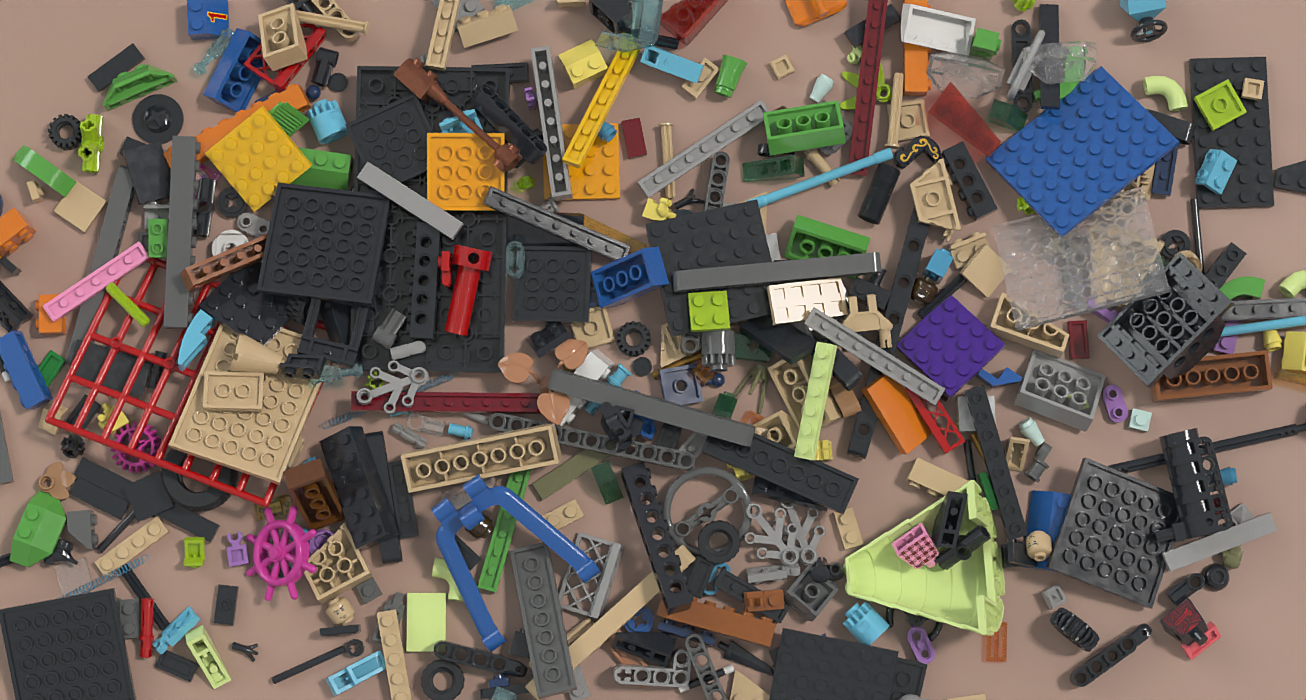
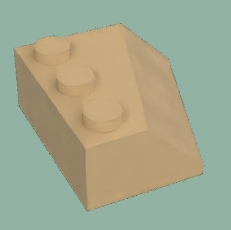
[304,522,374,604]

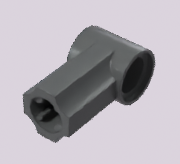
[372,308,407,350]

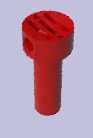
[444,244,493,336]

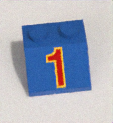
[187,0,230,40]

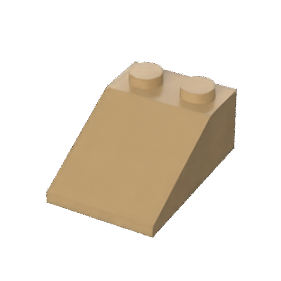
[258,3,308,71]

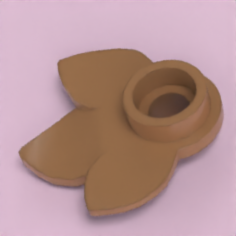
[38,462,77,500]

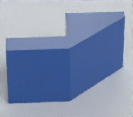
[976,367,1022,388]

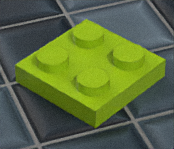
[1193,79,1247,131]
[688,291,730,332]

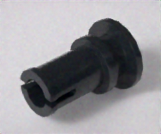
[811,557,830,583]

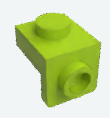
[183,537,206,568]

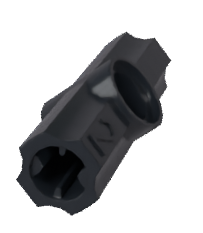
[194,178,217,237]
[936,525,991,570]

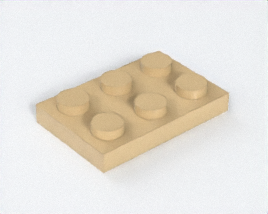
[203,371,264,412]

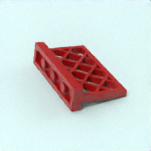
[244,22,326,93]

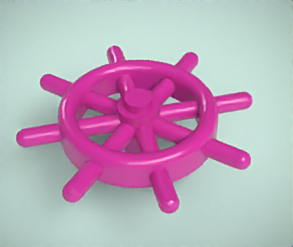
[246,505,317,601]

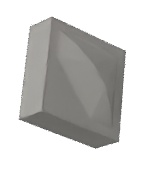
[1230,503,1254,525]
[1041,584,1067,610]

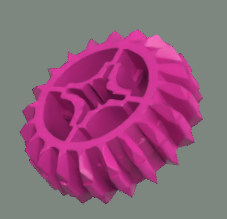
[110,421,162,474]

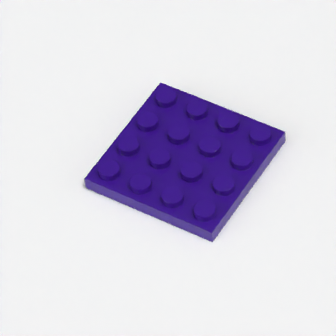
[896,295,1005,399]

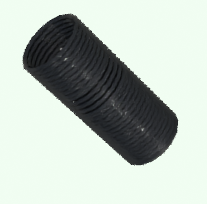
[857,163,901,225]

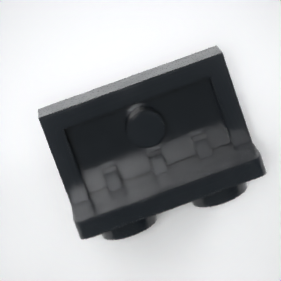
[279,353,326,380]

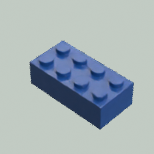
[591,247,669,308]

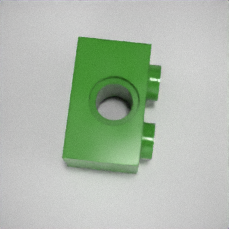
[969,28,1002,60]
[148,219,169,257]

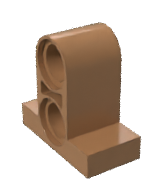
[829,377,862,419]

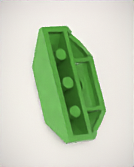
[103,64,178,111]
[10,490,67,568]

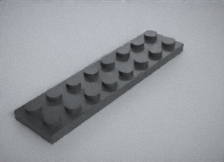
[510,542,577,699]

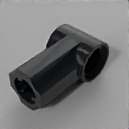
[311,47,339,87]
[1166,573,1205,606]

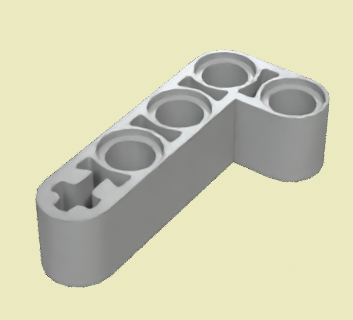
[612,648,691,687]

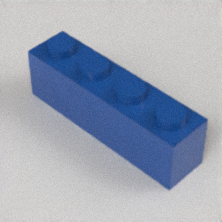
[0,331,53,410]

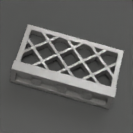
[559,532,625,620]

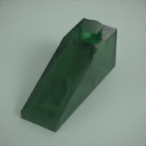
[742,155,805,182]

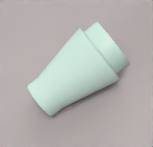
[810,74,835,103]
[1018,417,1045,447]

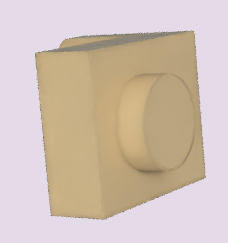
[38,401,68,435]

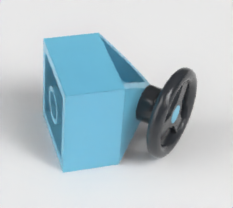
[1119,0,1168,43]

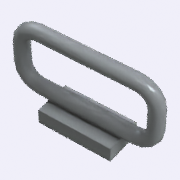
[1006,30,1045,101]

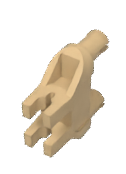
[841,294,893,352]

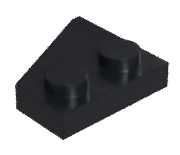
[1273,160,1306,194]

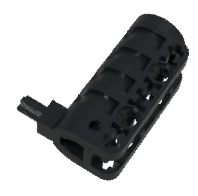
[1155,428,1233,543]

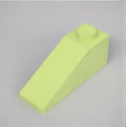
[185,625,231,689]

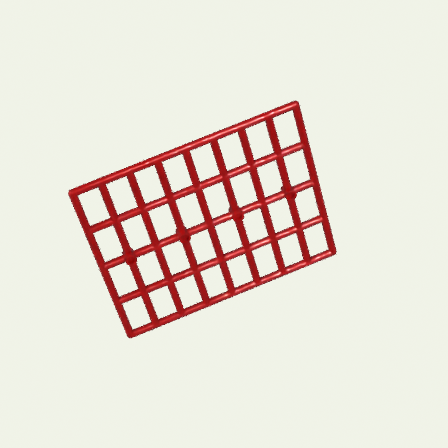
[45,257,332,507]

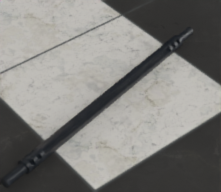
[1108,423,1306,473]

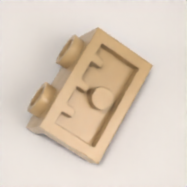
[948,231,989,270]

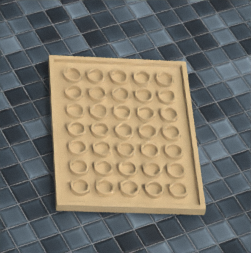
[169,324,330,485]

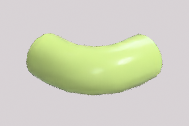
[1143,76,1188,112]
[1278,270,1306,298]
[432,558,464,602]

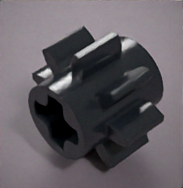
[61,434,85,458]

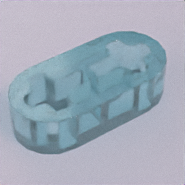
[506,241,525,278]

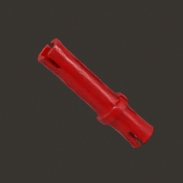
[138,598,154,658]

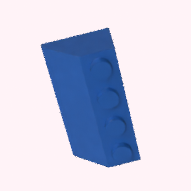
[203,28,268,112]
[1022,490,1070,572]

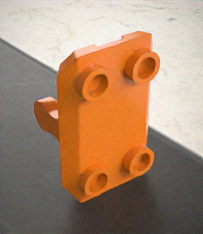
[785,0,847,26]

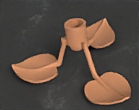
[498,339,588,425]

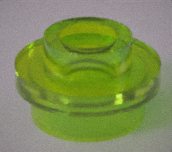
[517,175,536,189]

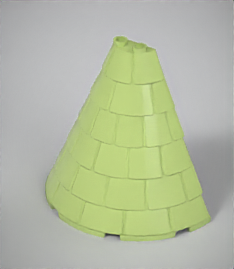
[843,480,1005,636]

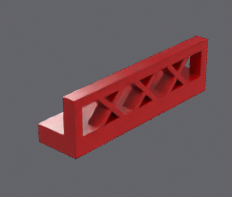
[904,388,966,454]

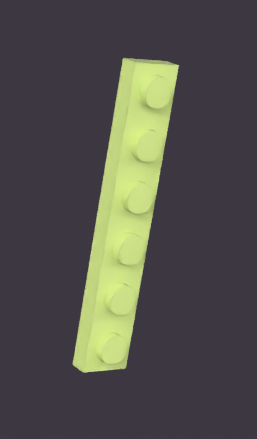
[794,342,837,460]

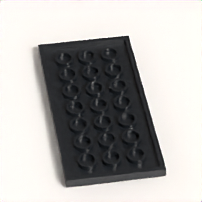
[1189,57,1275,209]

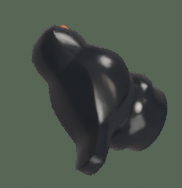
[44,539,78,566]

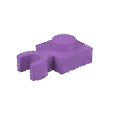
[524,87,538,111]
[227,531,250,567]

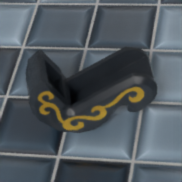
[893,135,941,169]

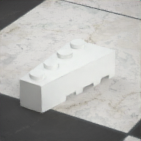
[560,349,615,426]

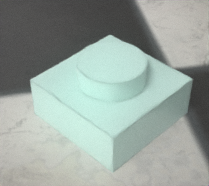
[1128,408,1152,432]

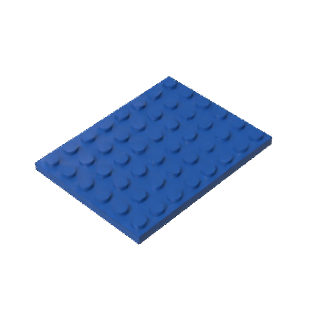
[986,66,1179,238]

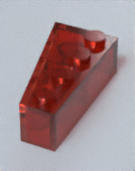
[656,0,728,46]
[928,81,1002,158]

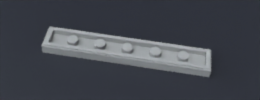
[357,162,463,240]
[1162,512,1277,572]

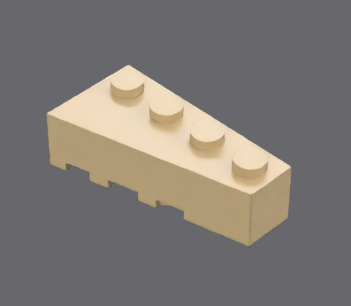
[988,292,1069,358]

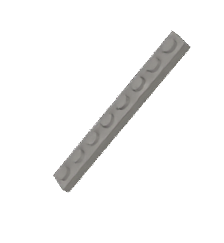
[637,99,769,199]
[803,307,945,405]

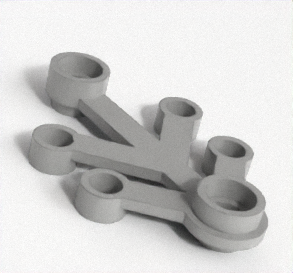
[357,360,429,415]
[771,501,826,566]
[744,503,799,566]

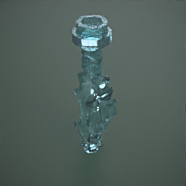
[193,28,234,76]
[308,364,364,387]

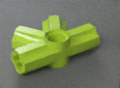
[78,114,104,173]

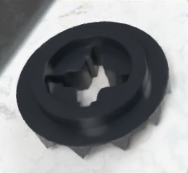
[217,187,248,217]
[1161,230,1191,259]

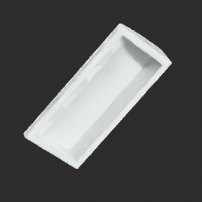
[901,4,976,56]

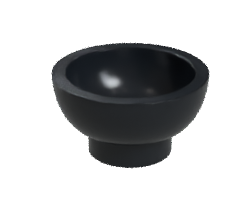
[1201,563,1230,591]

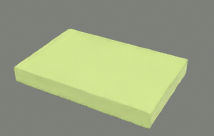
[406,593,447,652]

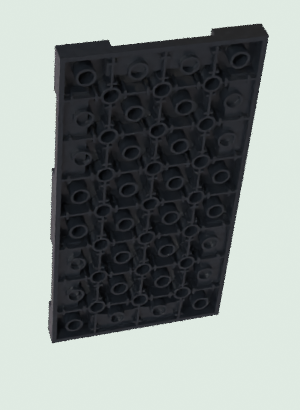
[350,66,510,373]

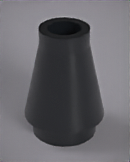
[827,562,845,581]

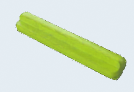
[106,282,150,327]

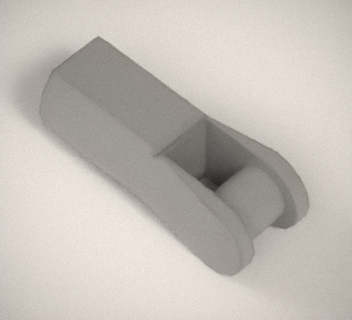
[390,341,426,360]

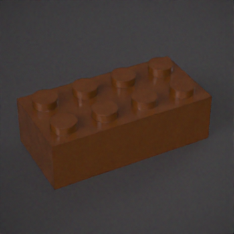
[283,458,345,530]

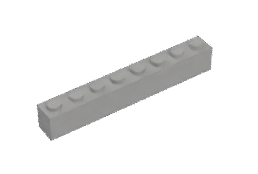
[530,46,573,201]

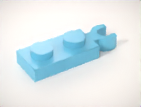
[152,606,201,654]

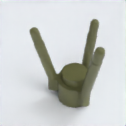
[732,364,770,414]

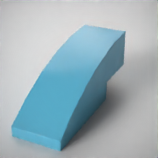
[178,309,214,372]
[326,650,386,697]

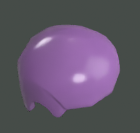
[308,529,334,555]

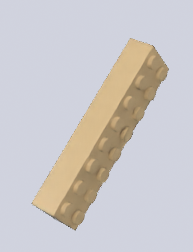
[401,423,562,493]

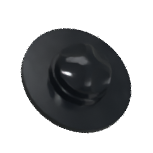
[133,94,184,144]

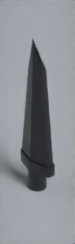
[717,641,774,676]

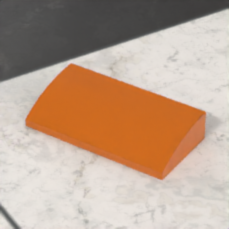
[861,374,932,454]

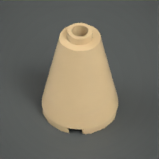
[229,333,285,374]

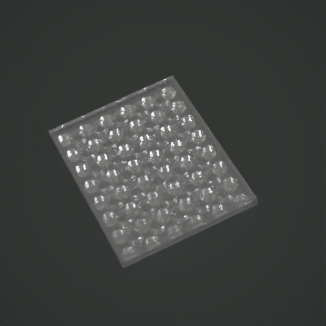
[992,187,1170,331]

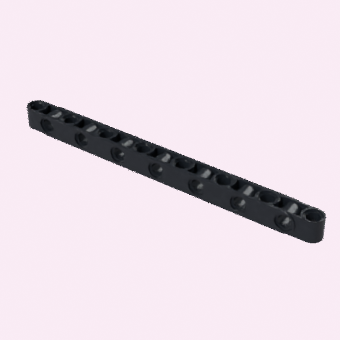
[847,205,929,459]

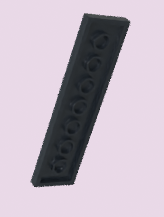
[701,433,859,515]

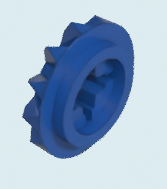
[624,606,654,632]

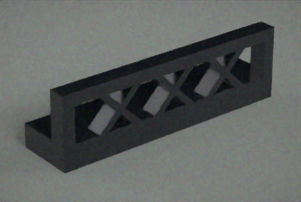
[0,281,33,333]

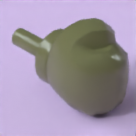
[1221,545,1243,569]

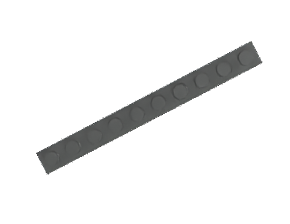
[164,136,201,329]

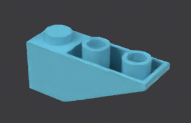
[640,44,704,83]

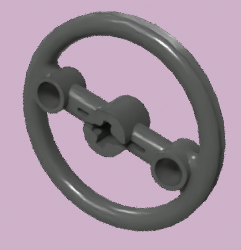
[662,467,752,557]

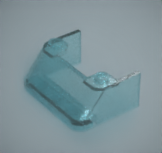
[595,0,663,52]

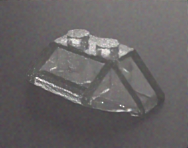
[1022,41,1098,84]
[926,52,1005,99]

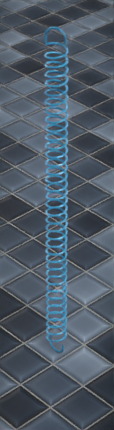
[322,372,458,428]
[59,554,149,598]

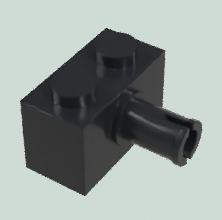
[848,268,892,313]

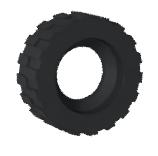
[698,520,741,564]
[421,659,465,700]

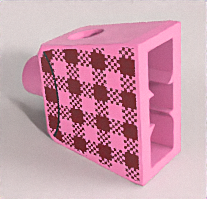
[892,522,939,569]

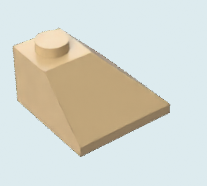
[752,410,799,449]

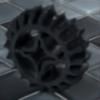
[1050,607,1100,652]

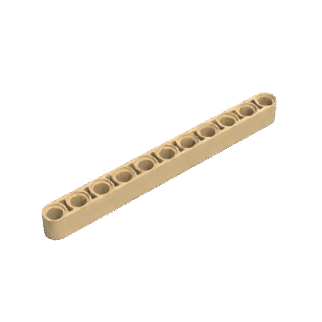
[525,545,696,700]

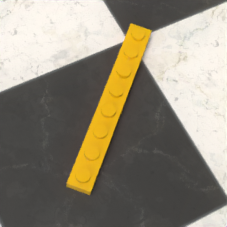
[562,37,642,169]

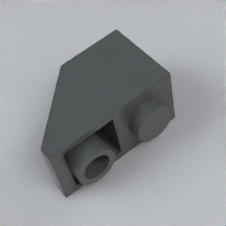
[67,510,99,550]

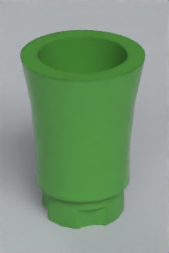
[714,55,748,98]

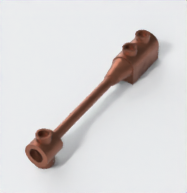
[393,58,521,173]

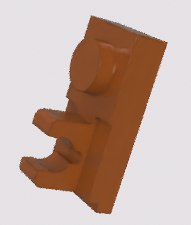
[743,589,784,612]

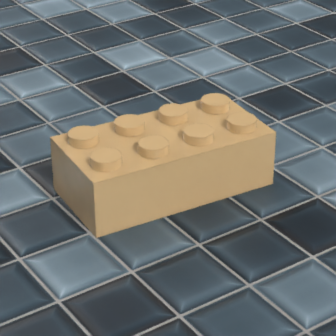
[767,354,842,429]

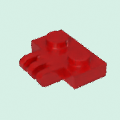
[438,251,453,288]

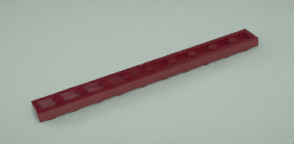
[848,0,888,177]
[351,391,543,414]

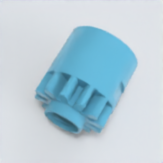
[307,99,349,144]
[842,601,890,645]

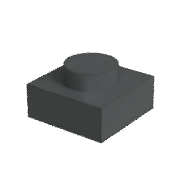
[356,577,383,604]

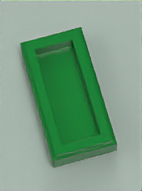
[38,350,66,388]
[977,472,998,511]

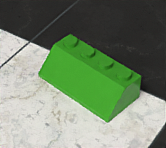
[763,100,846,155]
[290,147,354,191]
[784,215,870,279]

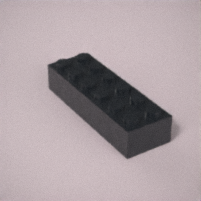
[319,426,399,549]

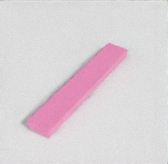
[43,242,151,322]

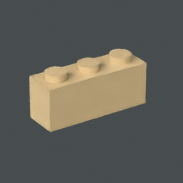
[456,4,518,48]
[906,458,969,497]

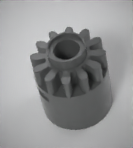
[701,330,735,372]

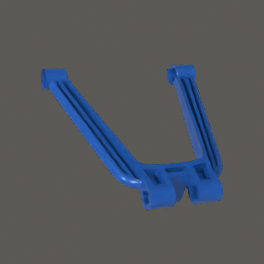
[431,474,601,652]

